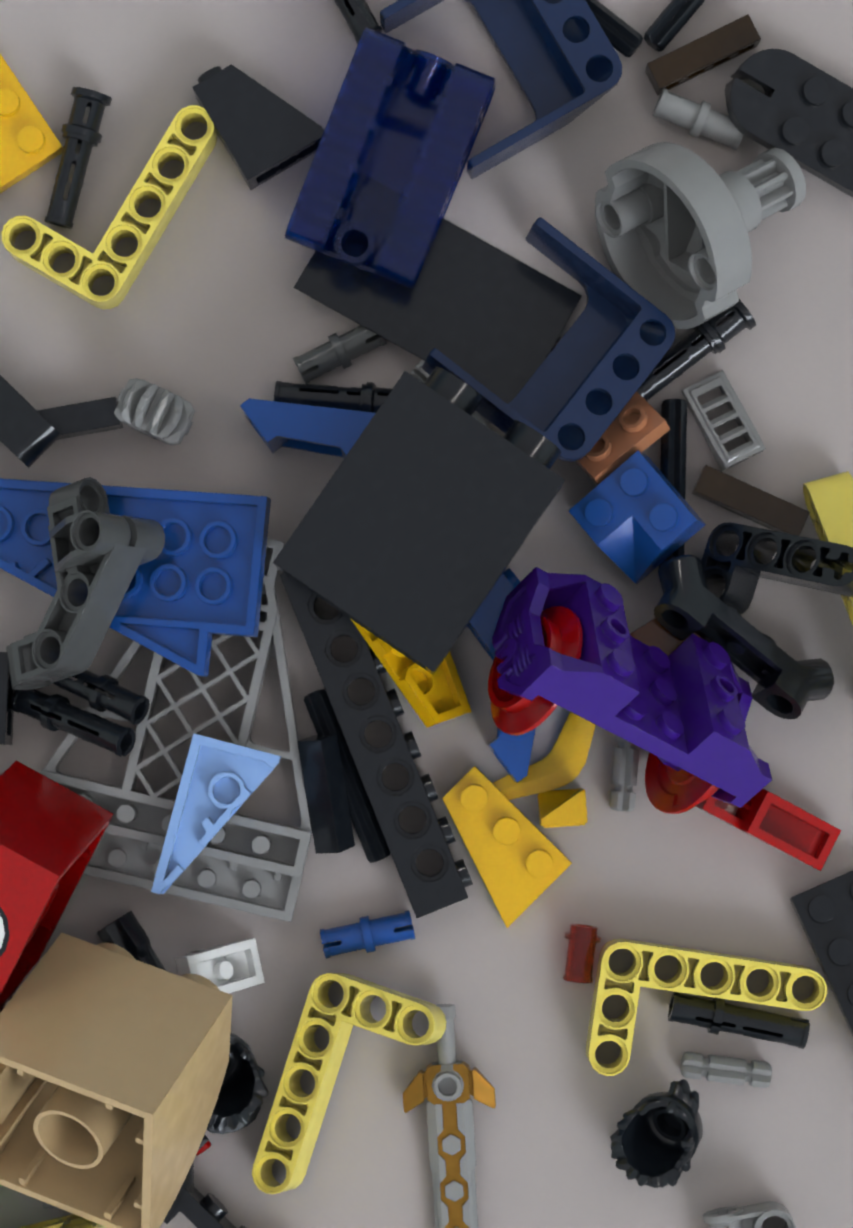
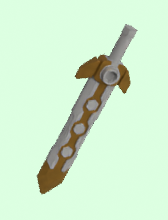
[403,1004,496,1228]

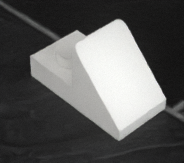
[175,938,265,994]

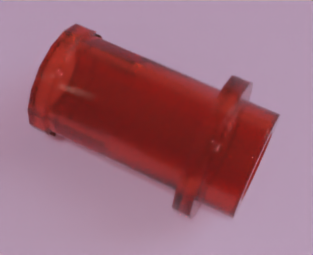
[563,924,601,983]

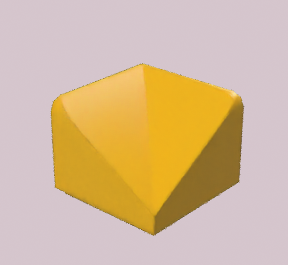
[537,788,588,828]

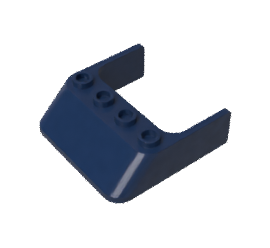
[380,0,622,179]
[422,217,675,462]

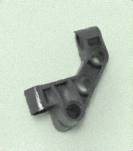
[6,477,165,690]

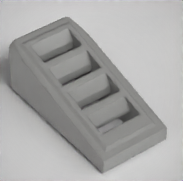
[681,370,766,472]

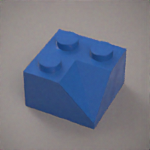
[569,450,706,584]

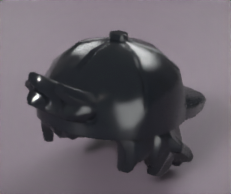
[206,1033,269,1134]
[610,1079,703,1188]

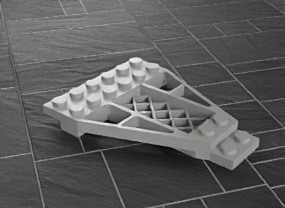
[40,538,312,922]

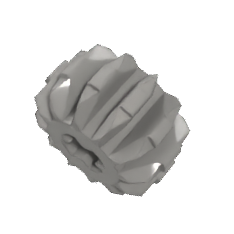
[114,378,195,445]

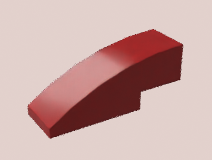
[695,789,841,871]

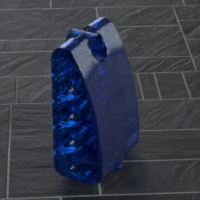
[285,27,496,289]

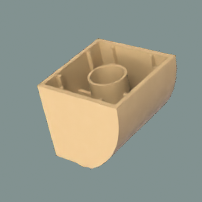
[0,933,233,1228]

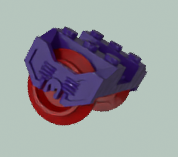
[488,567,772,814]

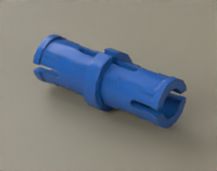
[320,910,416,959]

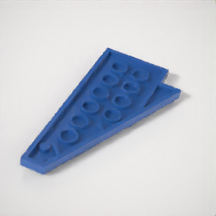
[0,478,271,677]

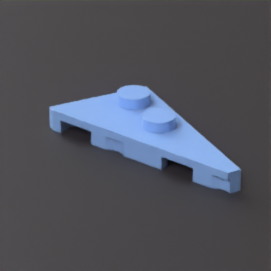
[151,733,281,894]

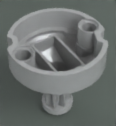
[595,142,806,329]

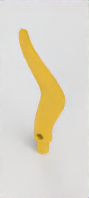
[493,712,596,800]

